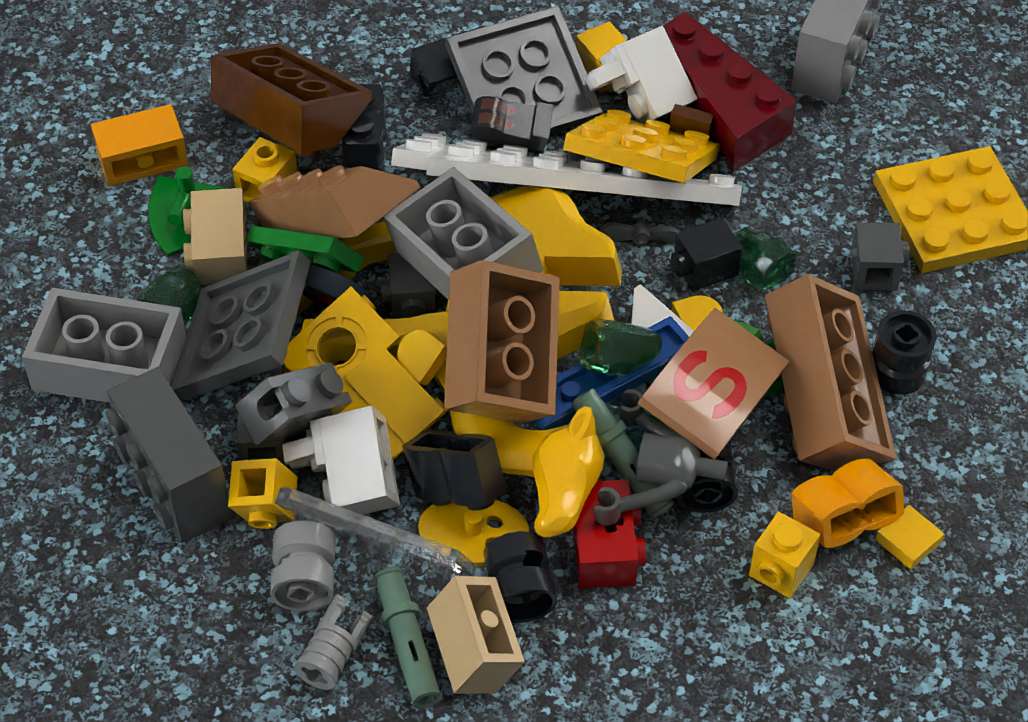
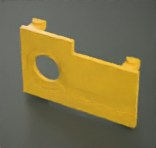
[281,286,448,461]

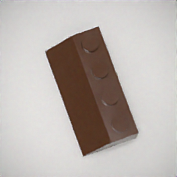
[211,43,372,156]

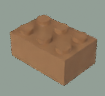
[444,260,560,423]

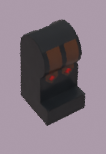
[470,96,554,154]

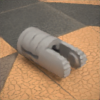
[294,594,373,690]

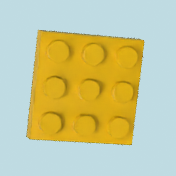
[563,110,720,183]
[873,146,1028,274]

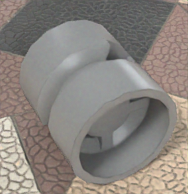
[270,521,336,611]

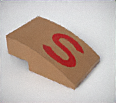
[637,308,789,460]

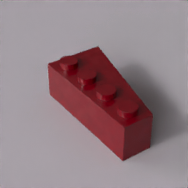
[663,12,797,173]

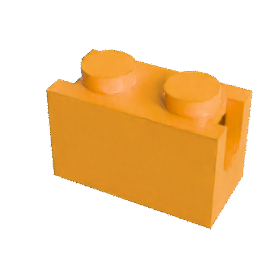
[91,104,189,187]

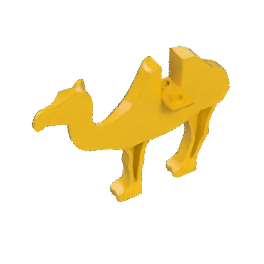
[301,185,622,538]

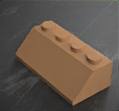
[249,165,421,239]
[765,274,897,469]

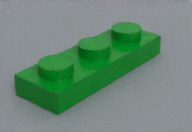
[245,226,364,273]

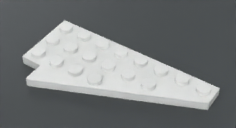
[391,133,743,206]

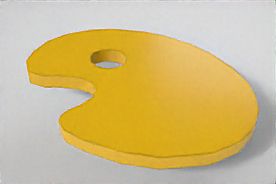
[418,499,529,566]

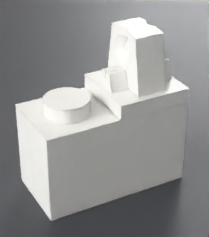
[584,26,698,123]
[282,405,400,518]

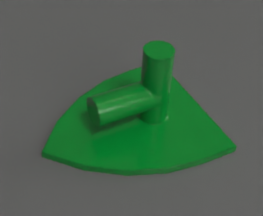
[148,166,232,257]

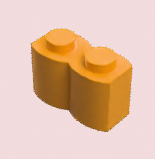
[791,459,904,548]

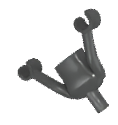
[594,389,728,526]

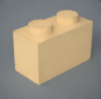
[183,188,248,285]
[427,576,525,694]

